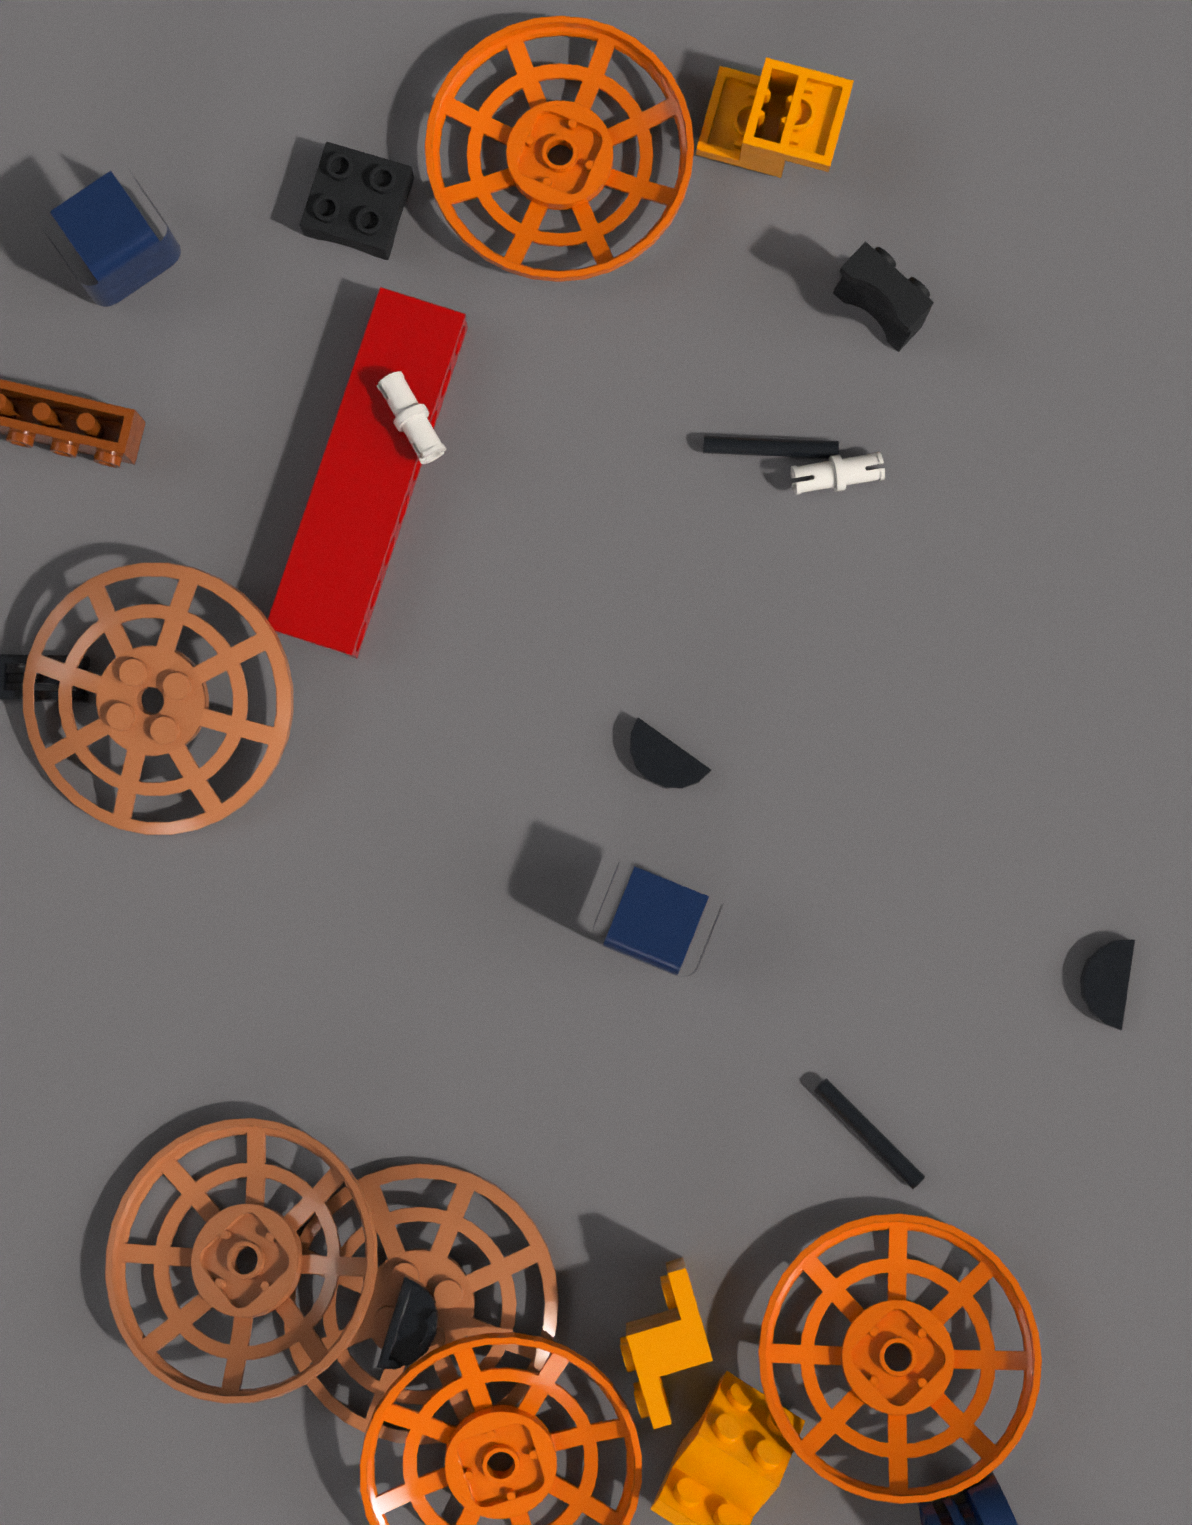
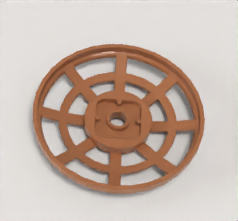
[22,563,294,835]
[105,1118,378,1404]
[284,1163,559,1445]

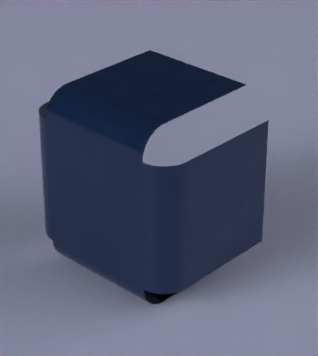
[40,168,181,307]
[593,863,724,977]

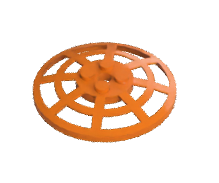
[425,16,694,282]
[758,1214,1042,1504]
[360,1332,642,1525]

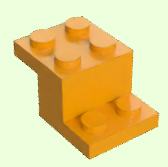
[696,57,854,178]
[620,1257,713,1430]
[650,1371,805,1525]

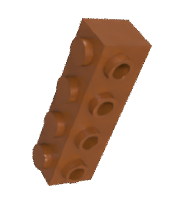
[0,379,146,468]

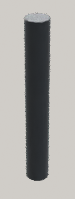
[703,435,839,459]
[814,1078,925,1189]

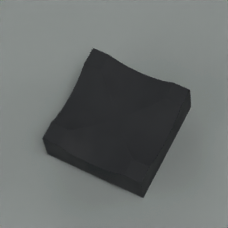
[300,141,414,260]
[833,241,934,352]

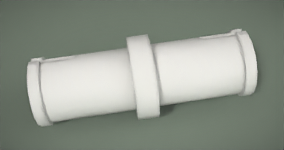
[377,371,446,464]
[790,451,885,495]

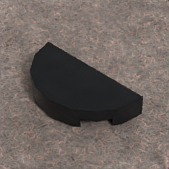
[630,717,711,789]
[1080,940,1135,1030]
[377,1274,439,1370]

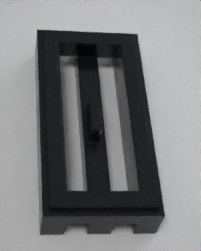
[0,654,90,702]

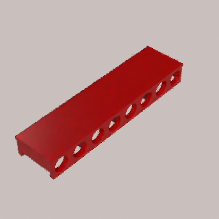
[268,287,468,659]

